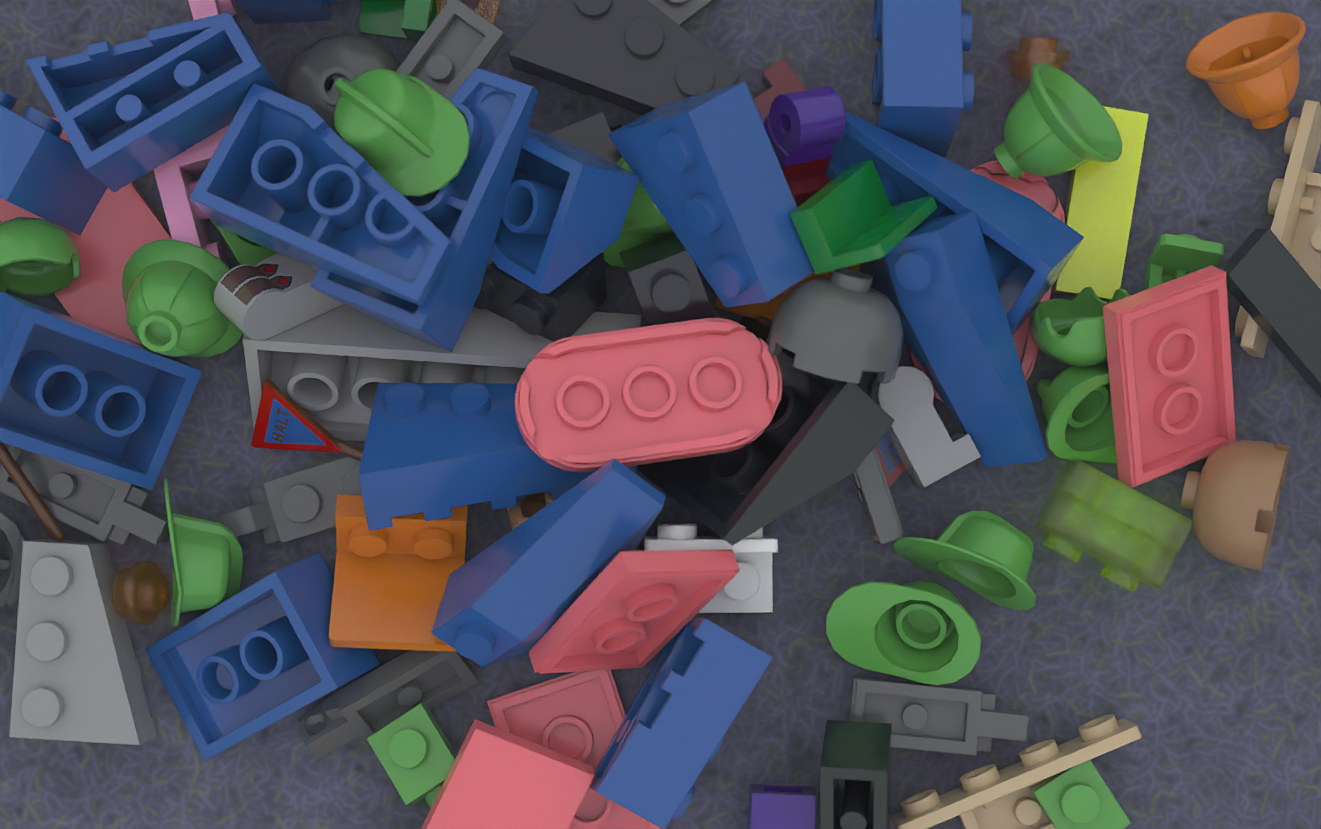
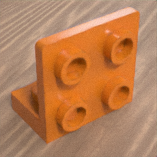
[329,494,468,652]

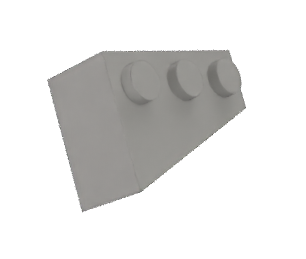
[9,539,157,745]

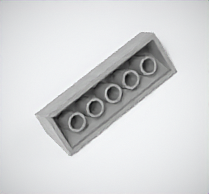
[243,304,641,441]

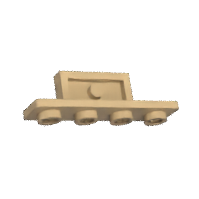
[1235,100,1321,358]
[891,714,1142,829]

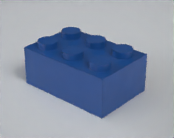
[0,291,202,490]

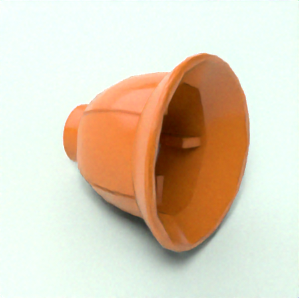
[1186,12,1306,129]

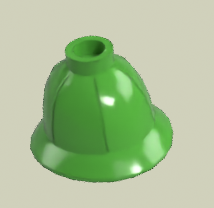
[994,63,1122,180]
[121,239,244,358]

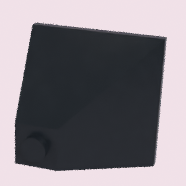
[638,316,895,545]

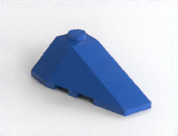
[310,67,538,352]
[189,83,454,306]
[826,112,1084,337]
[490,125,640,294]
[866,210,1047,468]
[431,459,666,667]

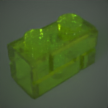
[1033,460,1193,593]

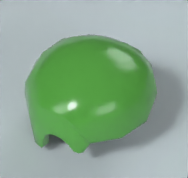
[0,217,80,296]
[1030,287,1130,367]

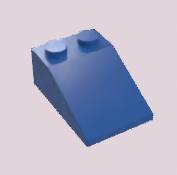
[145,552,380,761]

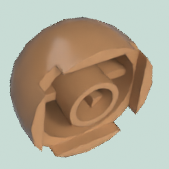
[1181,440,1290,571]

